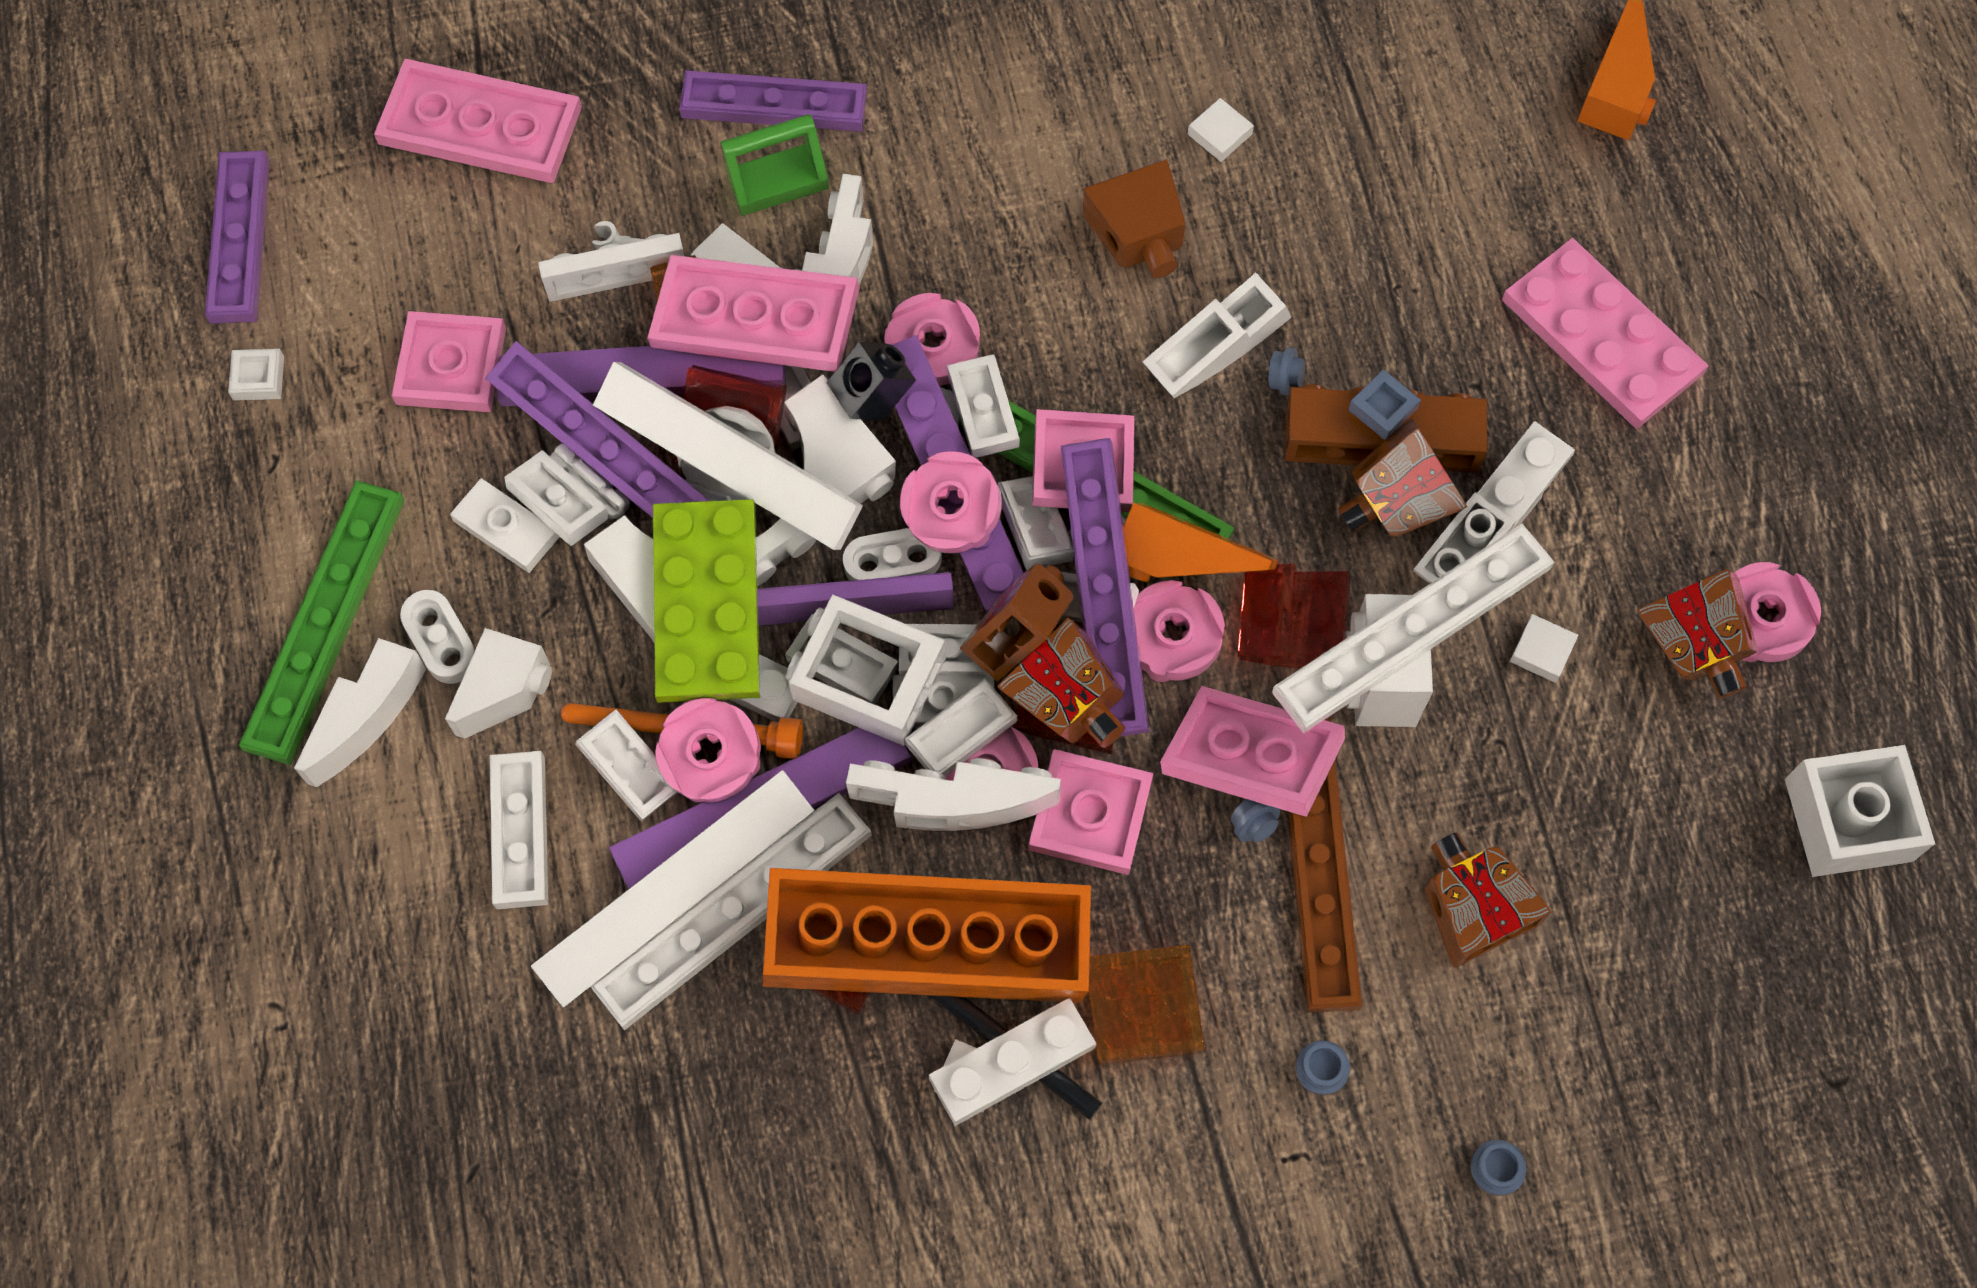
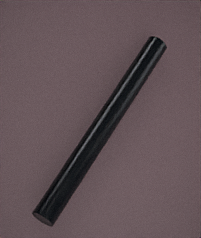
[928,995,1103,1120]

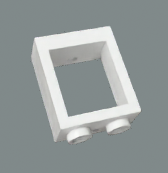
[786,594,946,746]

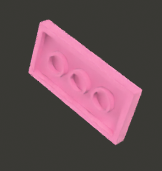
[374,59,582,184]
[1502,238,1709,430]
[647,255,860,372]

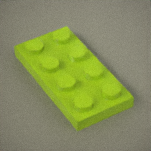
[653,499,760,703]

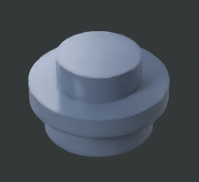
[1268,347,1305,396]
[1231,799,1280,842]
[1296,1040,1350,1095]
[1470,1140,1526,1196]

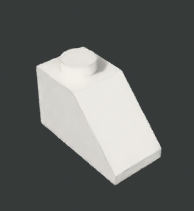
[445,628,552,739]

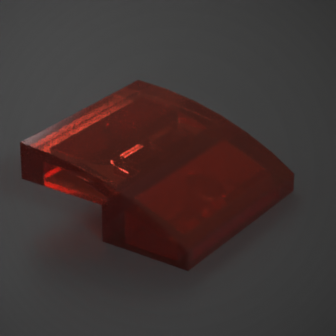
[1238,563,1351,669]

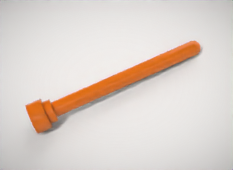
[561,703,804,759]

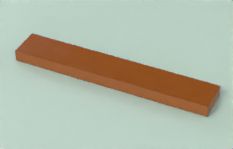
[1287,716,1362,1013]

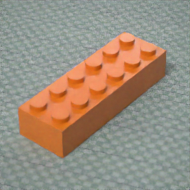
[762,868,1091,1003]

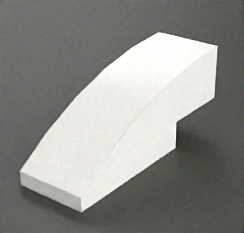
[1142,273,1291,398]
[294,638,426,787]

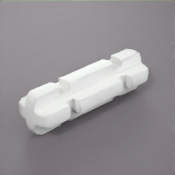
[550,443,631,520]

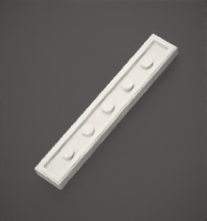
[593,362,863,550]
[1272,523,1555,734]
[531,770,815,1008]
[590,793,872,1031]

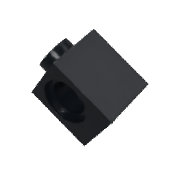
[826,342,916,420]

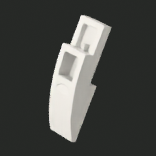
[795,174,873,285]
[1413,421,1575,583]
[846,758,1061,831]

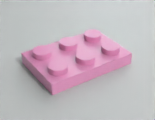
[1160,686,1345,817]

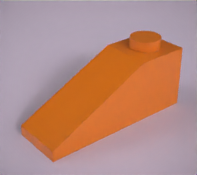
[1577,0,1656,140]
[1123,502,1279,582]

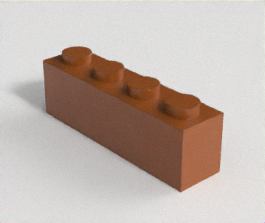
[1284,384,1487,473]

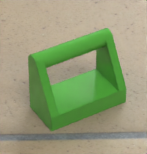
[720,114,829,216]

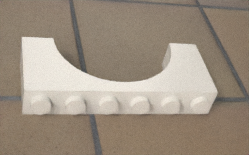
[584,375,896,643]

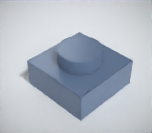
[1348,369,1421,441]

